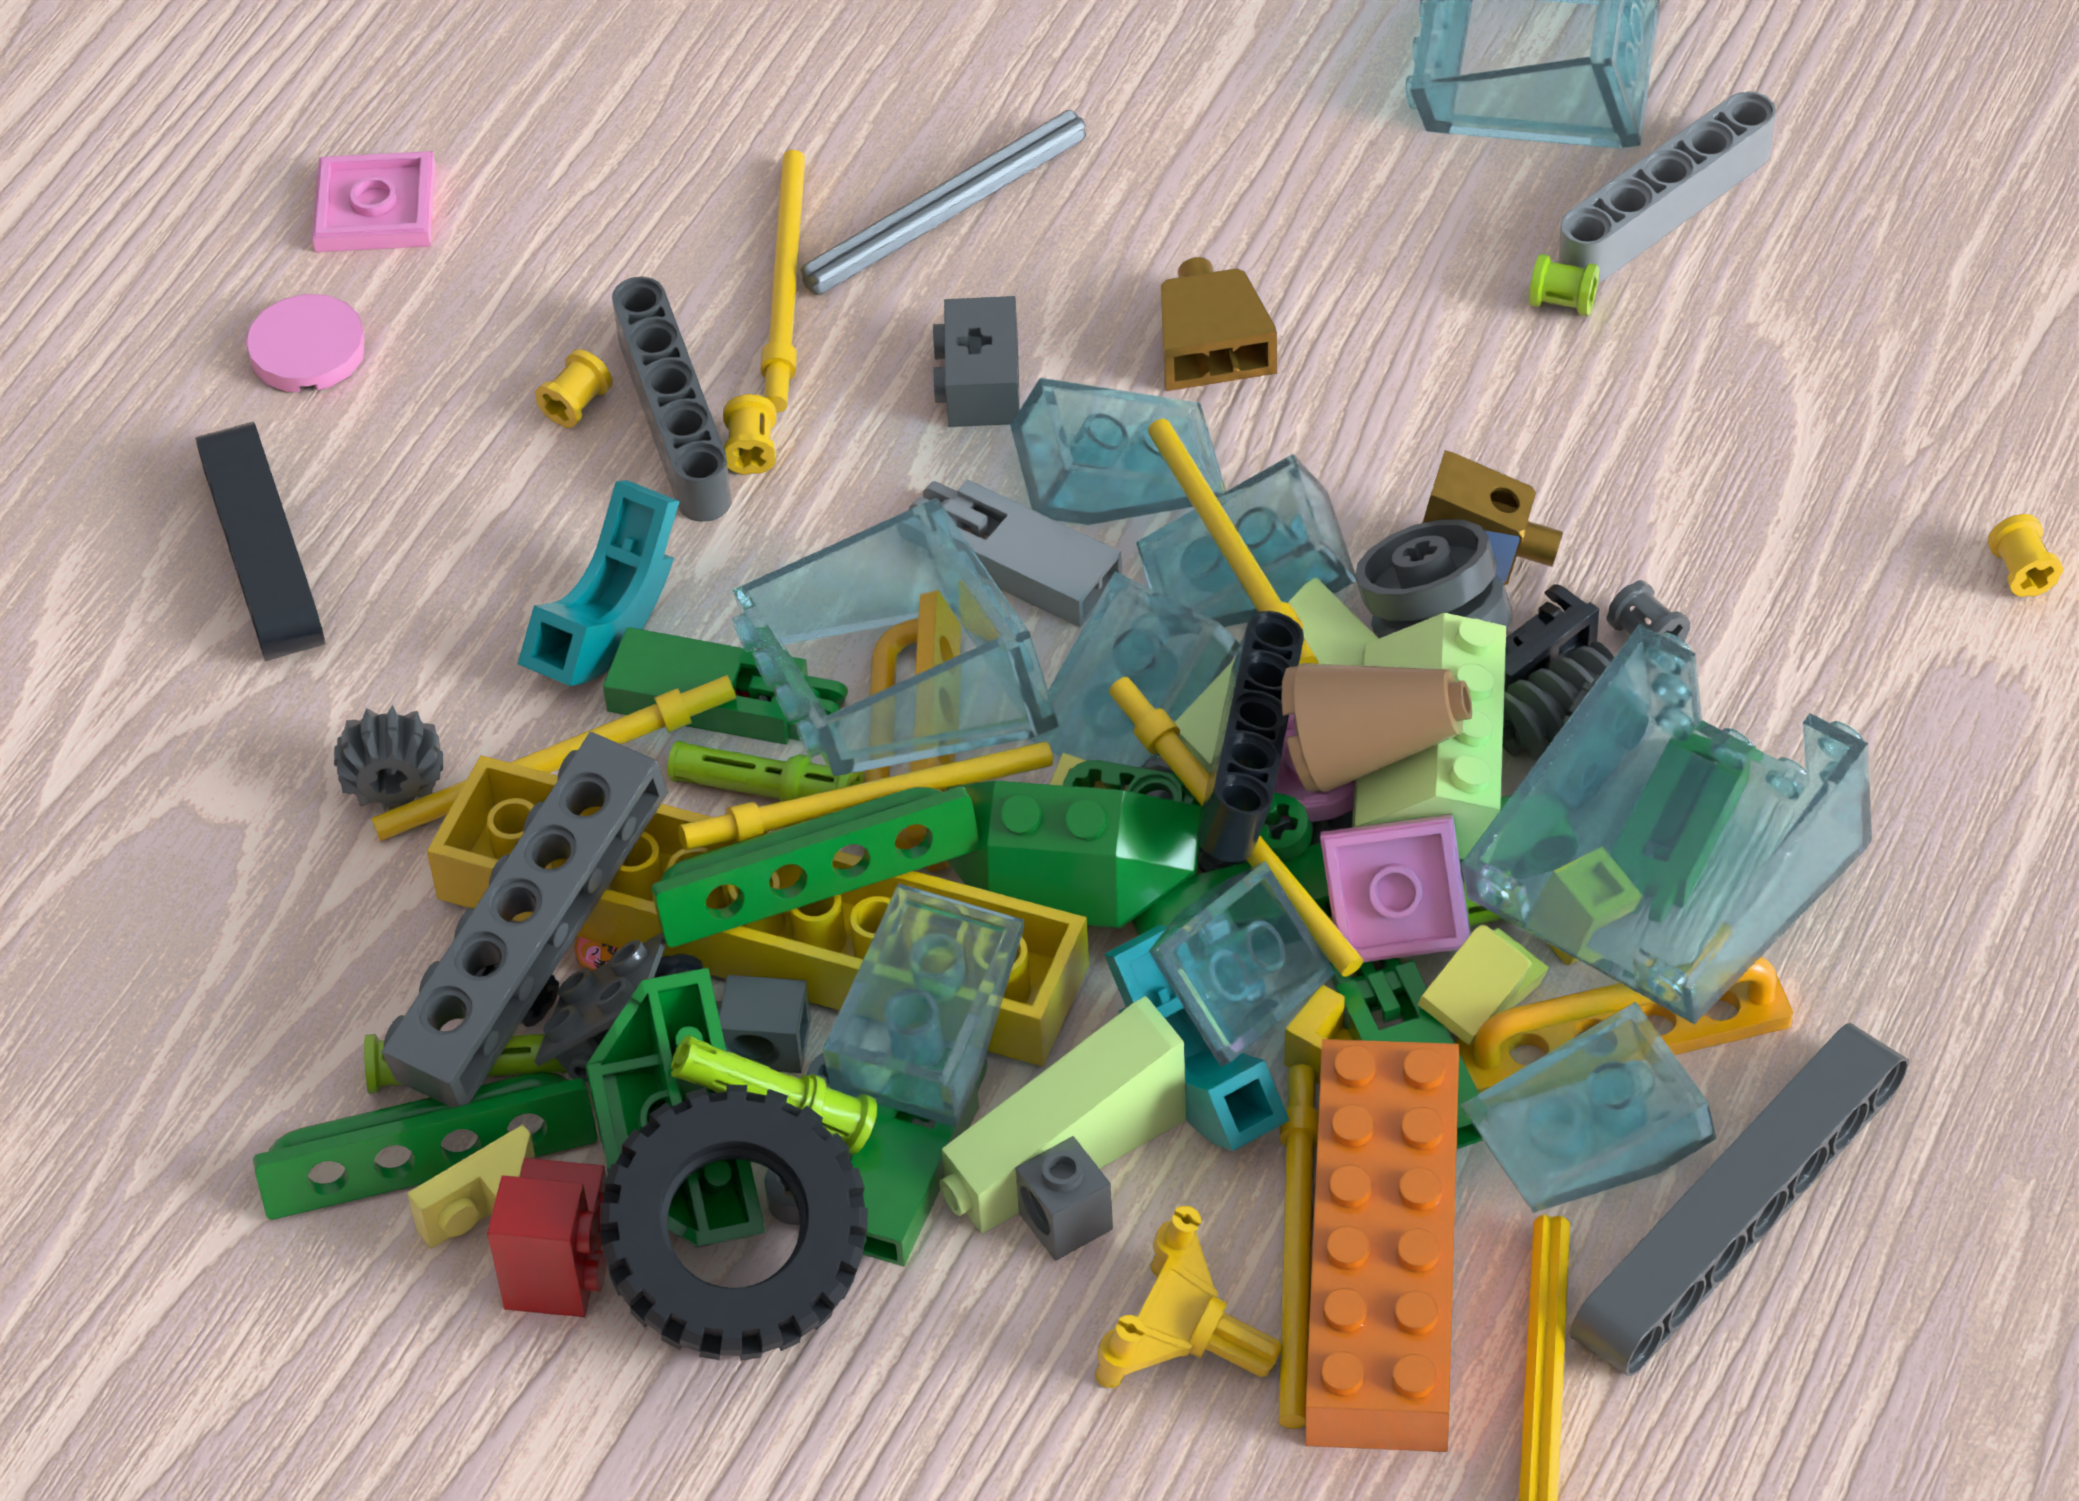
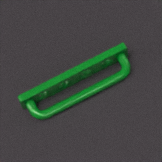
[651,787,980,947]
[253,1072,598,1220]

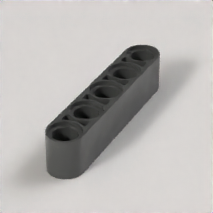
[612,276,732,522]

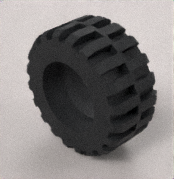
[600,1085,868,1360]

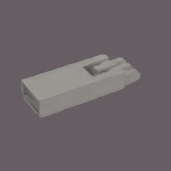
[895,479,1122,627]

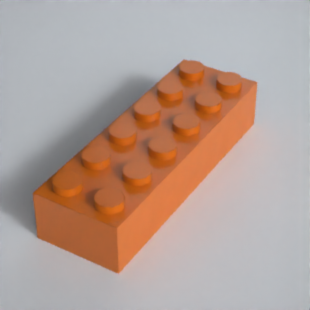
[1306,1039,1459,1452]

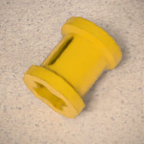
[535,349,613,428]
[723,394,777,475]
[1987,514,2064,597]

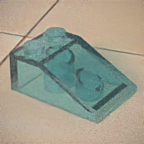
[1010,378,1227,525]
[1136,454,1356,639]
[1023,571,1240,787]
[1149,861,1335,1067]
[823,883,1025,1128]
[1461,1002,1716,1213]

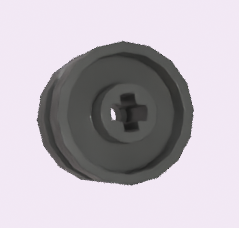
[1355,519,1512,638]

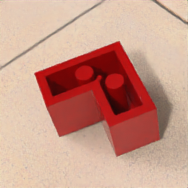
[487,1158,607,1318]

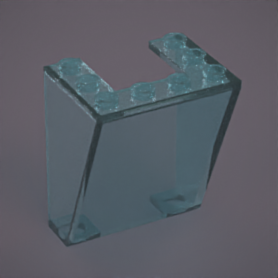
[1461,624,1872,1024]

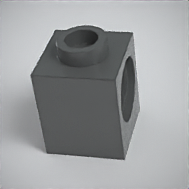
[716,975,811,1073]
[1015,1136,1113,1261]

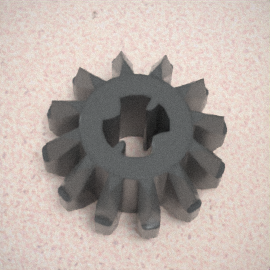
[334,705,443,812]

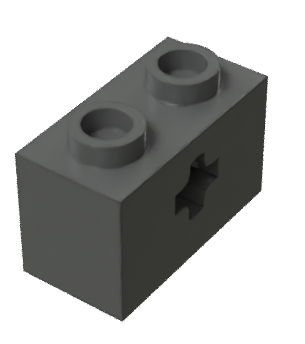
[933,296,1020,427]

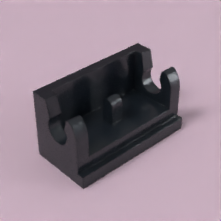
[1504,584,1599,692]

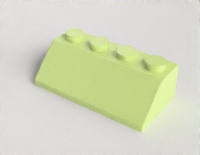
[1352,613,1506,862]

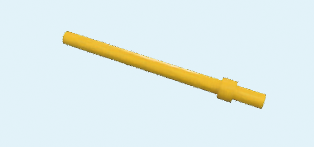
[760,150,805,413]
[1148,419,1318,665]
[371,675,737,841]
[1108,677,1363,977]
[678,741,1053,851]
[1278,1064,1319,1429]

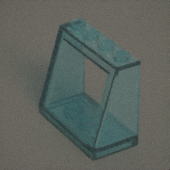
[1406,0,1660,148]
[731,497,1059,776]

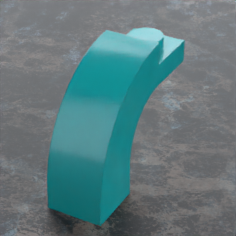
[517,480,680,686]
[1104,924,1290,1151]

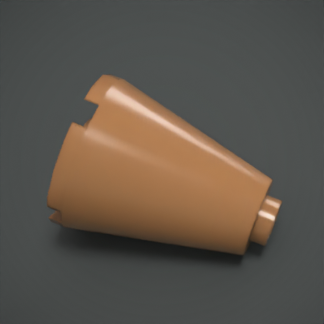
[1282,663,1472,793]

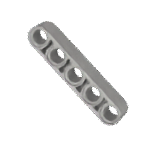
[1559,91,1776,283]

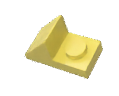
[1417,924,1549,1045]
[407,1124,536,1249]

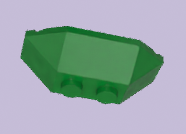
[946,780,1202,929]
[586,968,766,1248]

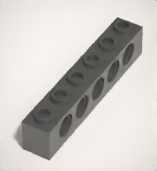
[381,731,668,1108]

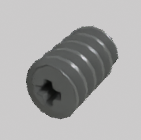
[1502,641,1626,761]

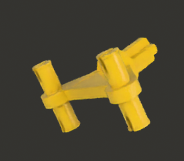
[1094,1206,1282,1388]

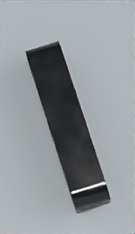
[195,421,326,661]
[1197,611,1304,862]

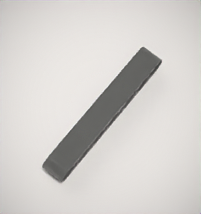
[1570,1023,1909,1377]

